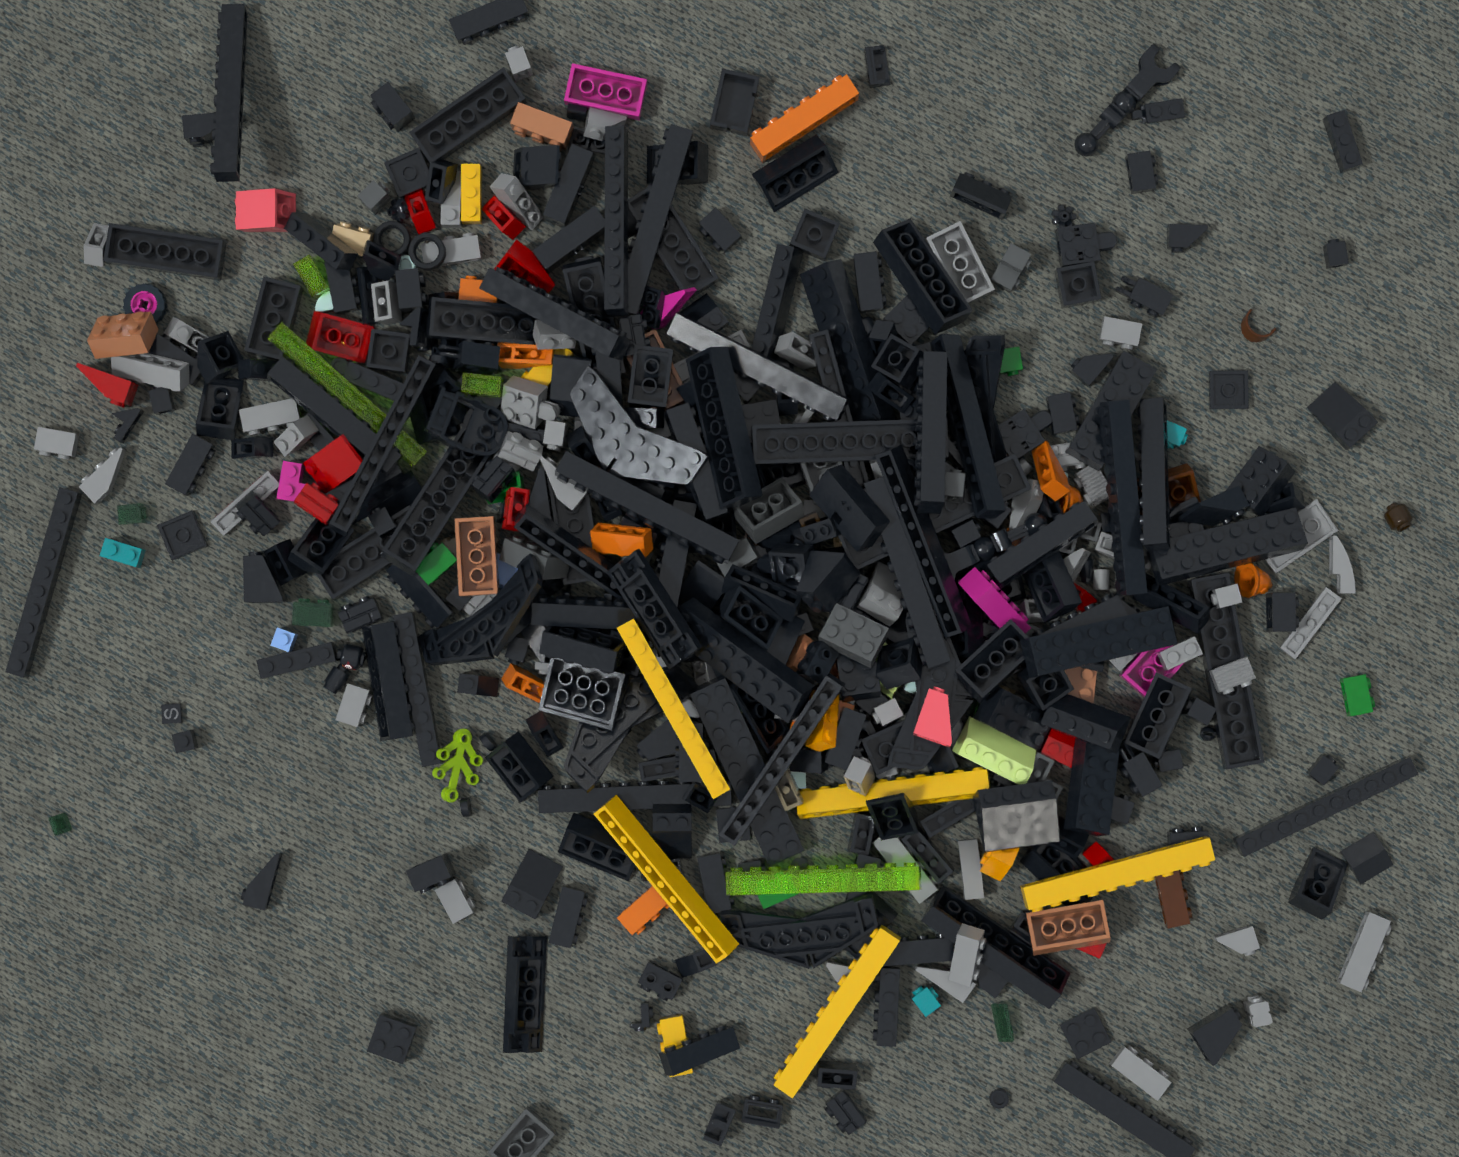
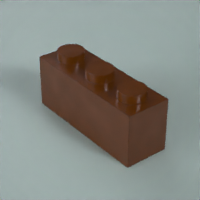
[1155,870,1192,929]

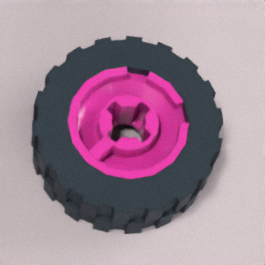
[123,283,168,324]

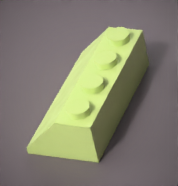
[952,716,1036,785]

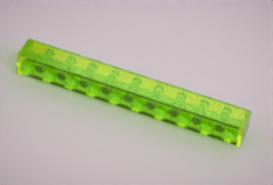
[267,322,427,467]
[725,862,922,895]

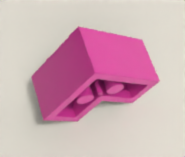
[276,461,305,502]

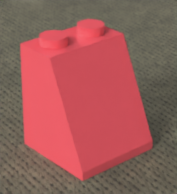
[235,188,296,232]
[913,686,952,748]

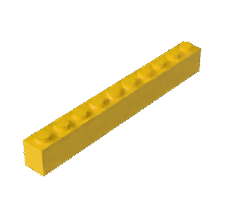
[617,618,730,799]
[797,767,990,819]
[594,795,739,964]
[1020,836,1215,912]
[773,925,901,1098]

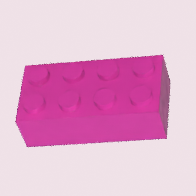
[564,63,648,121]
[958,567,1031,634]

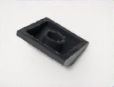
[1340,832,1393,885]

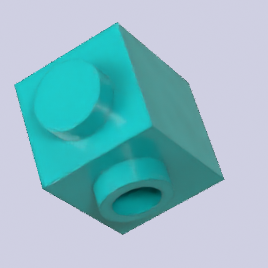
[1167,420,1188,449]
[911,985,941,1017]

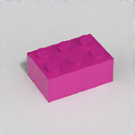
[1119,646,1184,697]

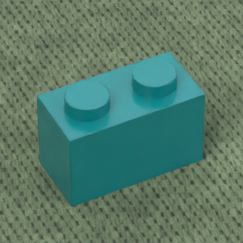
[100,538,146,568]

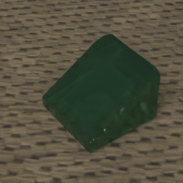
[49,813,72,836]

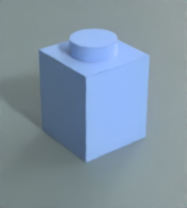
[270,627,298,652]

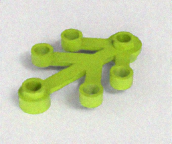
[432,728,483,803]

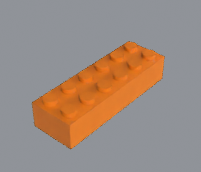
[750,74,859,163]

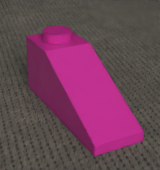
[640,287,696,330]

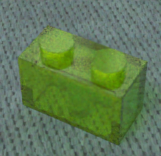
[293,254,330,299]
[461,372,503,398]

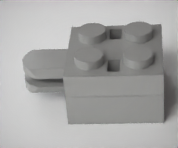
[501,375,560,429]

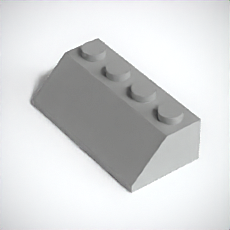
[926,221,995,304]

